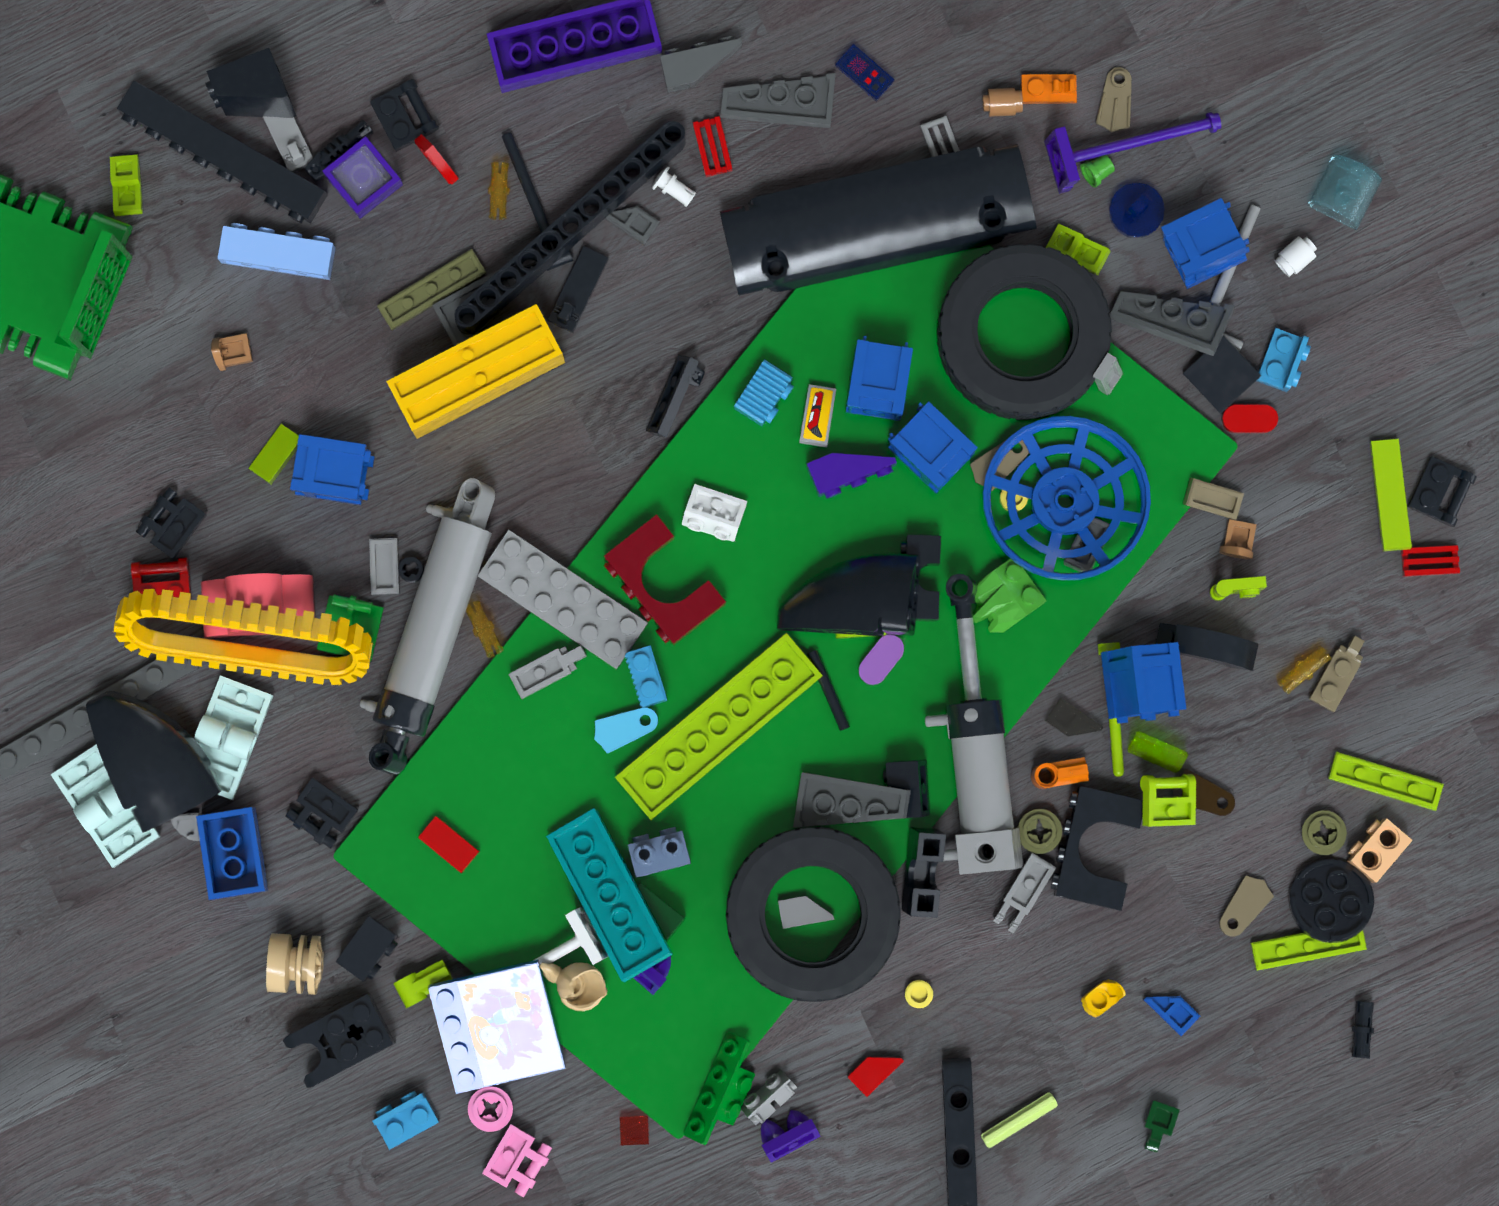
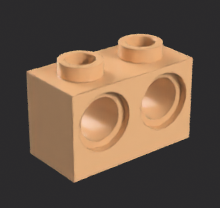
[1347,818,1412,883]

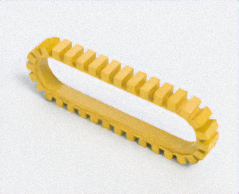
[114,589,373,685]

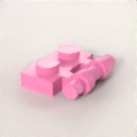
[482,1124,552,1197]

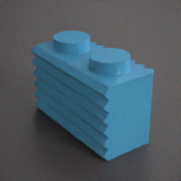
[734,359,794,426]
[625,645,668,708]

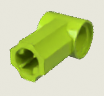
[393,960,453,1008]

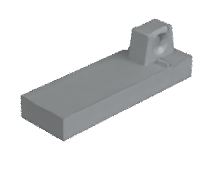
[263,116,313,173]

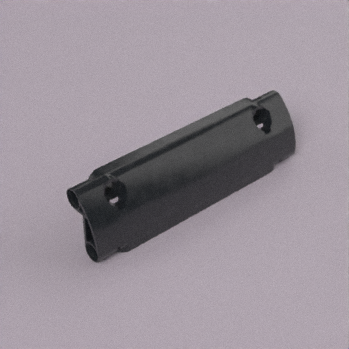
[720,144,1037,296]

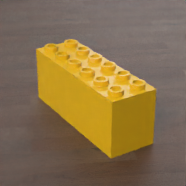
[386,304,565,439]

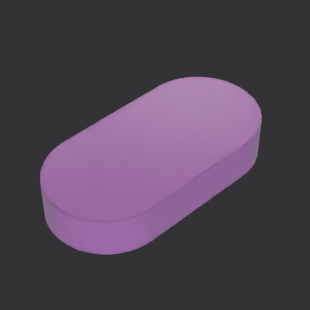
[859,635,904,685]

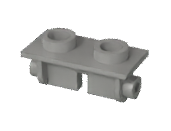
[741,1070,797,1125]

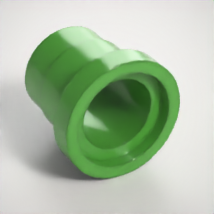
[1080,155,1115,188]

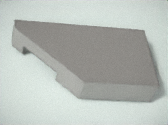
[778,896,834,929]

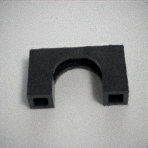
[1050,786,1143,911]

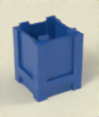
[1161,198,1250,289]
[846,336,913,421]
[888,401,978,494]
[290,434,375,506]
[1101,642,1186,724]

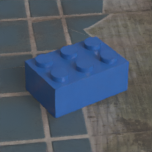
[196,807,268,900]

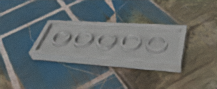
[478,530,648,670]

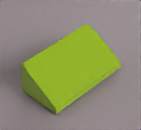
[248,424,299,485]

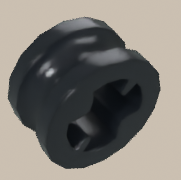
[398,557,424,583]

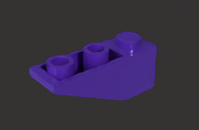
[806,453,897,499]

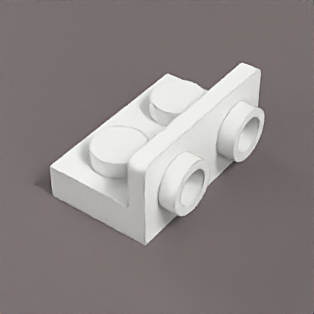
[682,484,747,542]

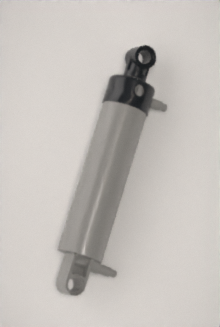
[360,478,495,775]

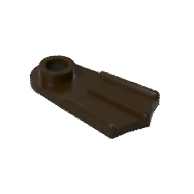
[1172,769,1235,816]

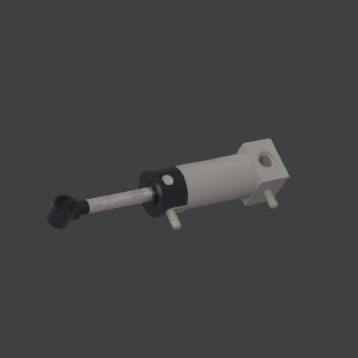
[925,574,1023,875]

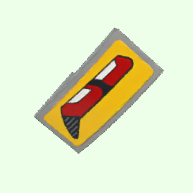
[799,384,836,448]

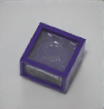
[323,136,403,219]

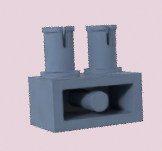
[628,827,691,878]

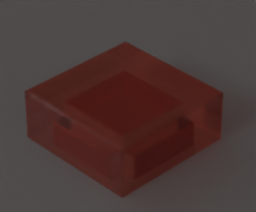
[620,1116,649,1146]

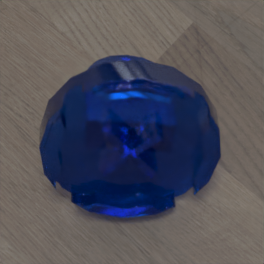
[1109,182,1165,238]

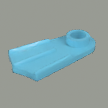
[594,708,658,753]

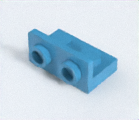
[1257,328,1311,392]
[372,1091,439,1150]

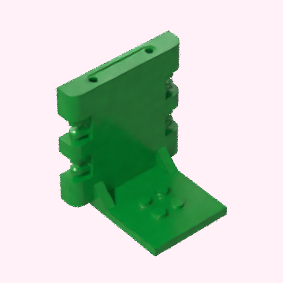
[0,174,133,381]

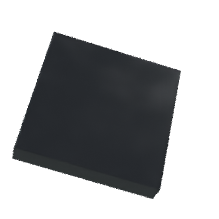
[1183,335,1262,414]

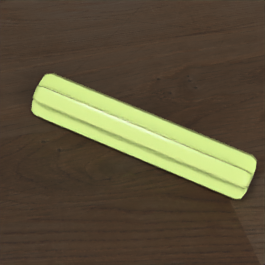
[981,1093,1058,1148]

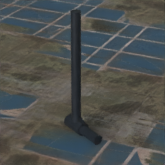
[502,132,573,271]

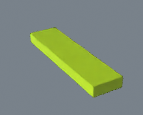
[1370,439,1412,552]
[1328,752,1444,811]
[1250,930,1367,971]

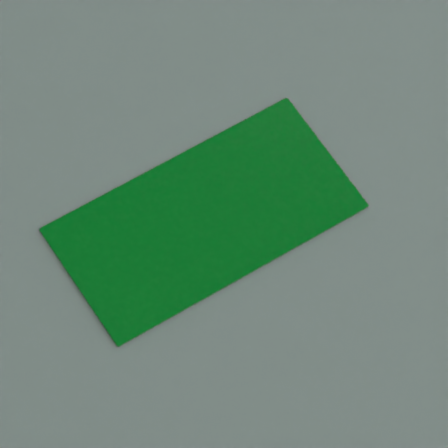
[334,245,1237,1139]

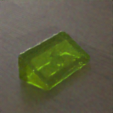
[1127,731,1188,773]

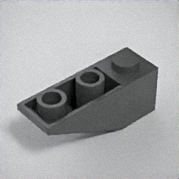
[660,36,742,93]

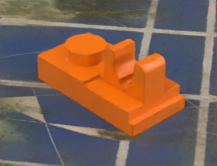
[1021,74,1077,104]

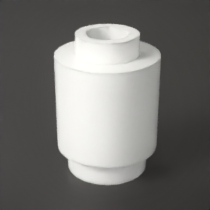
[1275,236,1317,277]

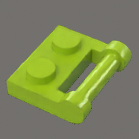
[1209,576,1267,601]
[1140,774,1196,827]

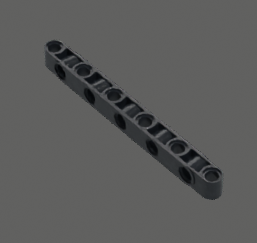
[942,1058,978,1206]

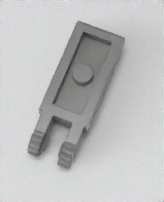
[993,853,1056,933]

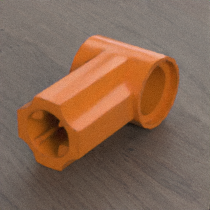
[1031,757,1089,789]

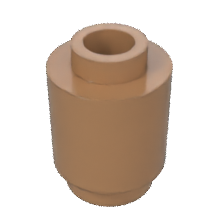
[982,88,1023,117]

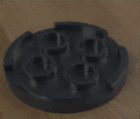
[1289,859,1374,943]

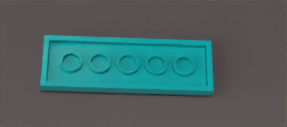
[546,808,673,983]

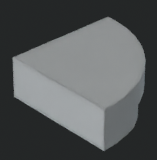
[171,813,200,841]

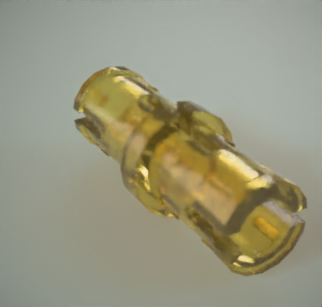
[488,162,510,220]
[465,601,504,658]
[1277,646,1331,695]

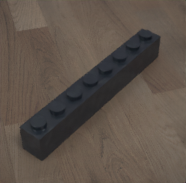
[117,81,327,224]

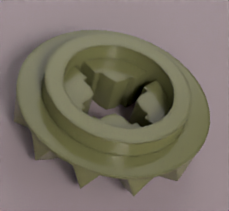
[1018,809,1063,854]
[1302,810,1347,855]

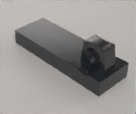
[548,246,609,333]
[646,355,705,438]

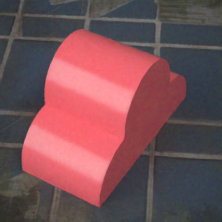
[201,573,315,639]

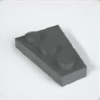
[432,268,515,346]

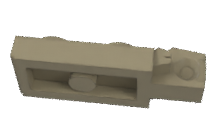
[1309,636,1365,713]

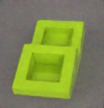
[110,155,143,216]
[1046,223,1111,276]

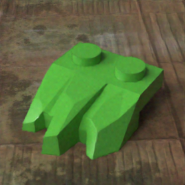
[973,559,1047,633]

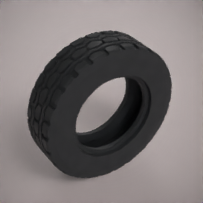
[937,243,1112,420]
[726,827,901,1002]

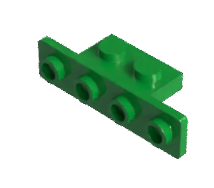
[683,1032,755,1145]

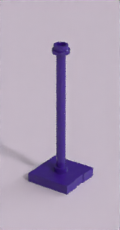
[1044,112,1221,194]

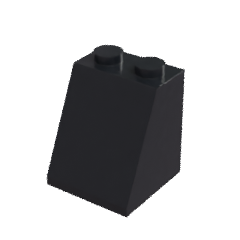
[205,48,297,118]

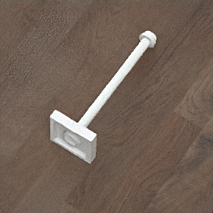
[533,906,609,965]

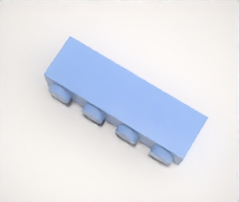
[218,223,335,280]

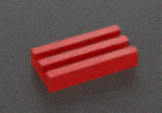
[693,116,732,177]
[1401,545,1460,577]

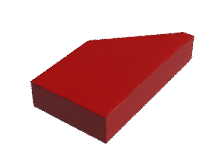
[414,134,459,185]
[847,1057,904,1097]

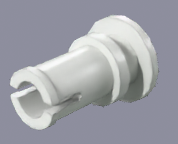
[652,166,696,207]

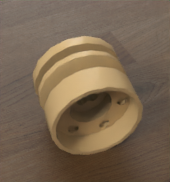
[266,933,324,995]

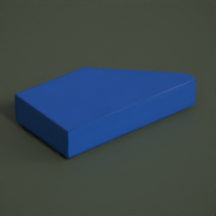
[1143,996,1200,1036]

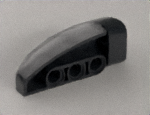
[777,553,920,636]
[86,691,221,833]

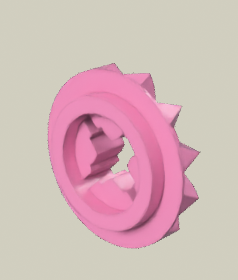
[468,1086,513,1132]

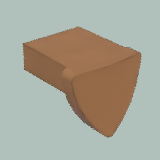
[211,333,253,371]
[1219,519,1257,559]

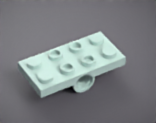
[194,676,273,800]
[51,745,161,868]

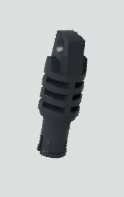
[305,120,373,182]

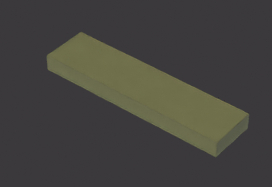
[377,249,487,331]

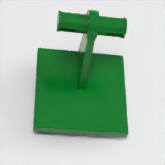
[317,594,384,662]

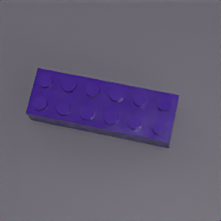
[486,0,662,93]

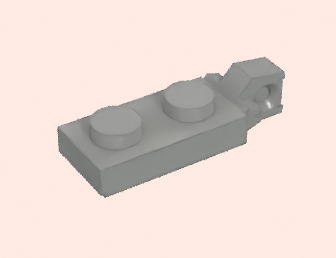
[509,646,587,699]

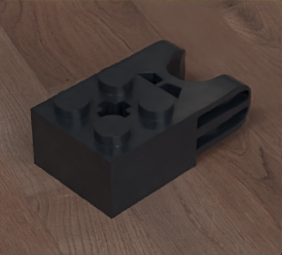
[283,994,396,1088]

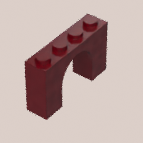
[604,515,726,646]

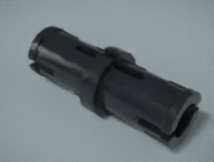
[1351,1001,1374,1059]

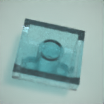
[1307,155,1382,230]

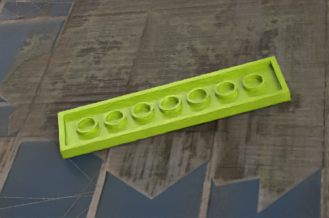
[615,633,823,820]

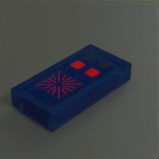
[835,44,895,102]

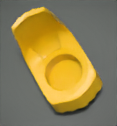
[1081,979,1126,1017]

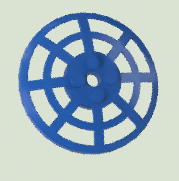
[983,416,1151,580]

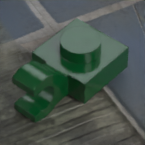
[1144,1100,1180,1152]

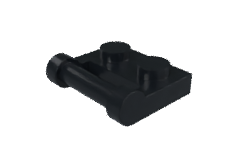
[370,79,439,152]
[1408,456,1477,527]

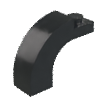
[1155,623,1259,671]

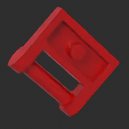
[131,557,191,598]

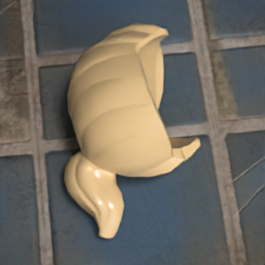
[539,962,608,1011]

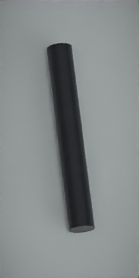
[807,650,850,731]

